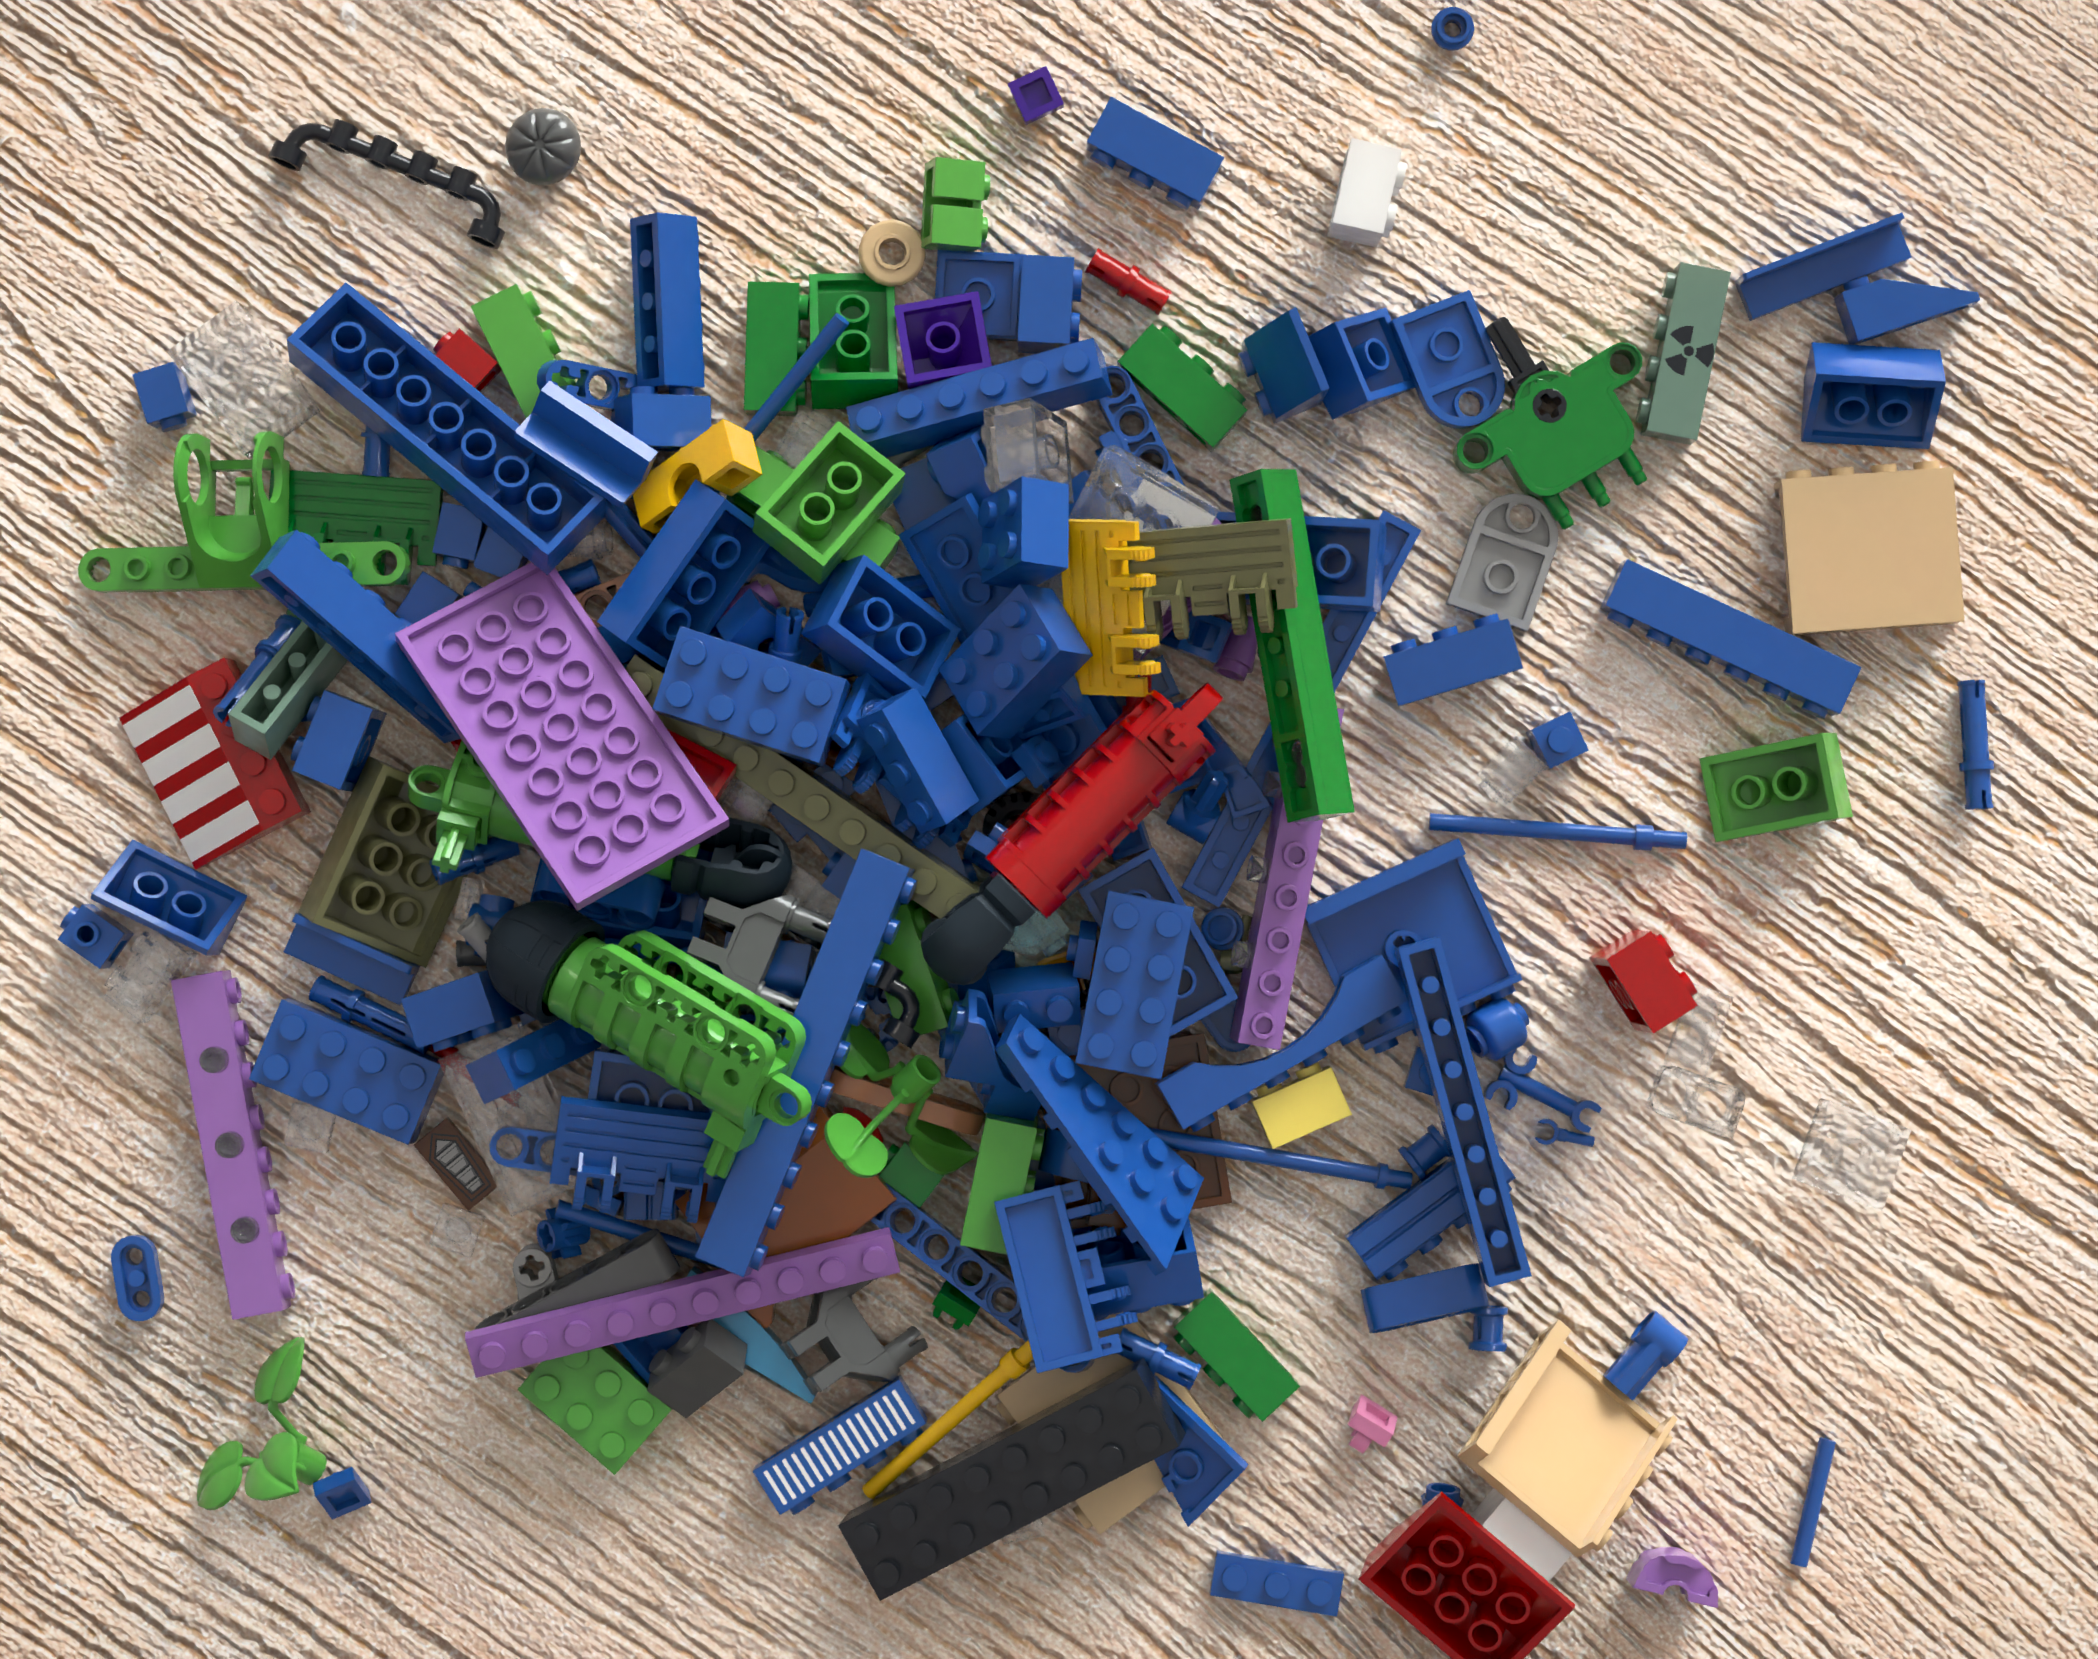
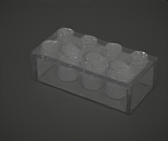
[438,1022,592,1217]

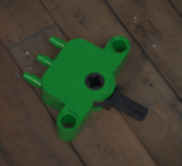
[1453,317,1647,530]

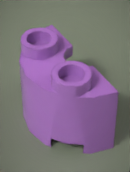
[1626,1547,1718,1608]

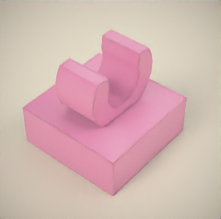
[1348,1394,1398,1453]

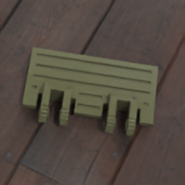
[1127,518,1298,641]

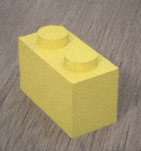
[1251,1062,1352,1149]

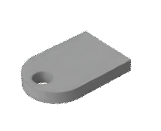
[1446,494,1558,632]

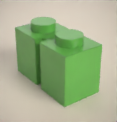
[921,157,990,252]

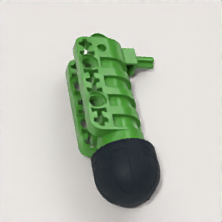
[486,900,812,1179]

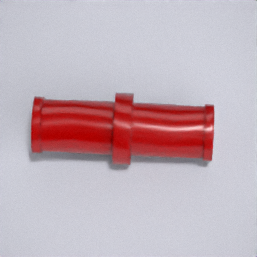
[1085,248,1172,315]

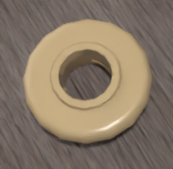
[858,220,926,287]

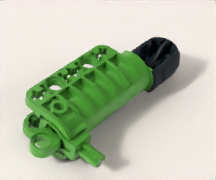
[408,741,792,909]

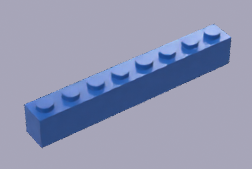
[1394,937,1532,1287]

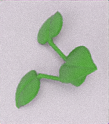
[824,1023,979,1178]
[197,1337,327,1510]

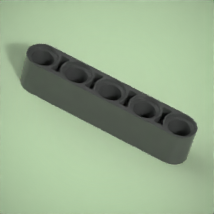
[474,1229,680,1330]

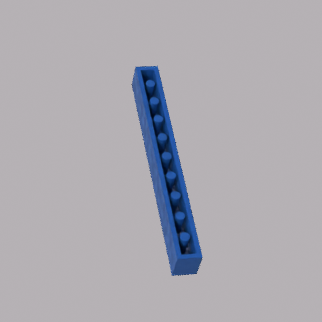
[695,849,917,1277]

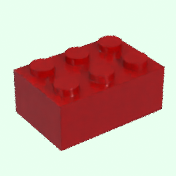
[1589,930,1698,1034]

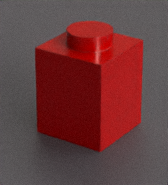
[433,328,502,393]

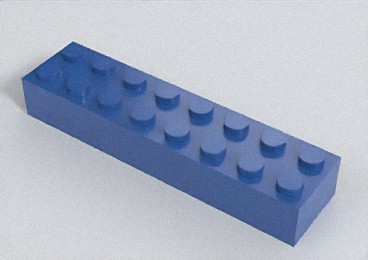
[287,282,606,575]

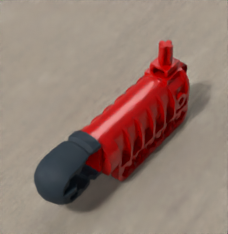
[921,682,1223,985]

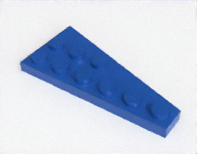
[995,1013,1204,1276]

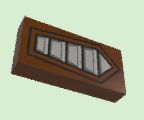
[414,1117,503,1211]

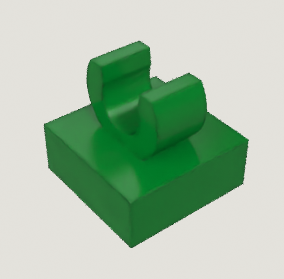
[932,1276,980,1330]

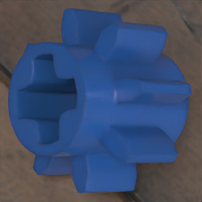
[537,1207,591,1259]

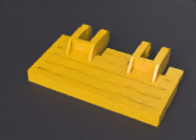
[1061,519,1161,697]

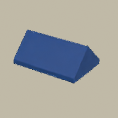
[90,839,247,956]

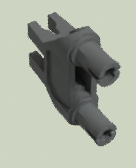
[687,895,833,1016]
[780,1278,928,1395]

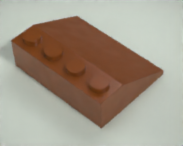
[675,1106,897,1257]

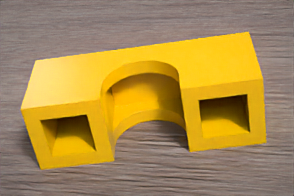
[633,419,762,534]

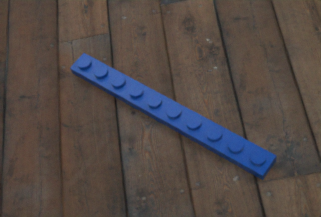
[1181,510,1421,908]

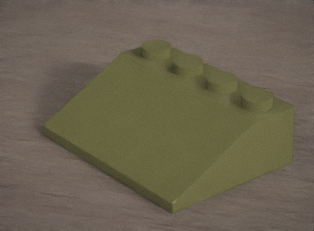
[298,756,468,968]

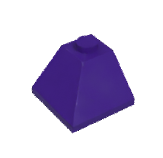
[894,291,992,389]

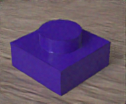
[1008,66,1064,125]

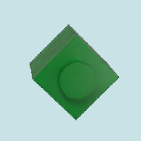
[880,1140,945,1208]

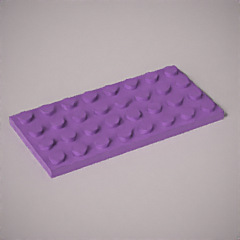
[395,562,729,911]

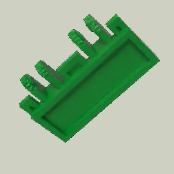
[269,470,443,585]

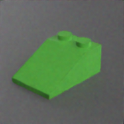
[1699,733,1853,842]

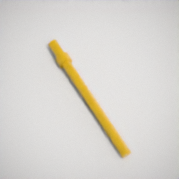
[862,1339,1033,1499]

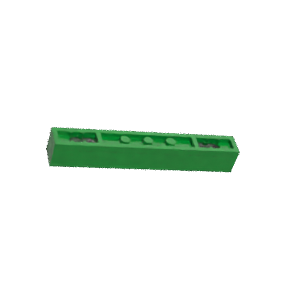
[1229,469,1355,823]

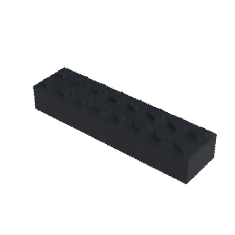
[838,1358,1186,1601]

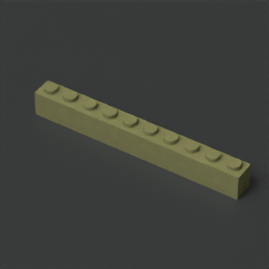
[625,654,980,919]

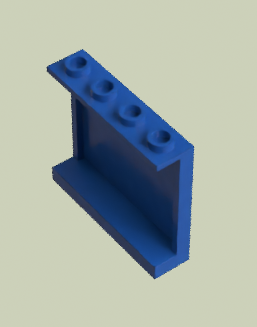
[1304,838,1523,1054]

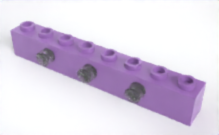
[1230,708,1344,1050]
[171,970,295,1320]

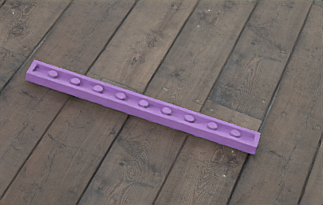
[465,1227,900,1378]

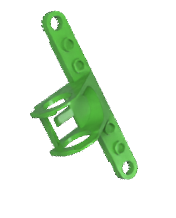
[78,431,411,593]

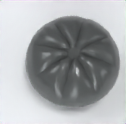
[505,108,581,185]

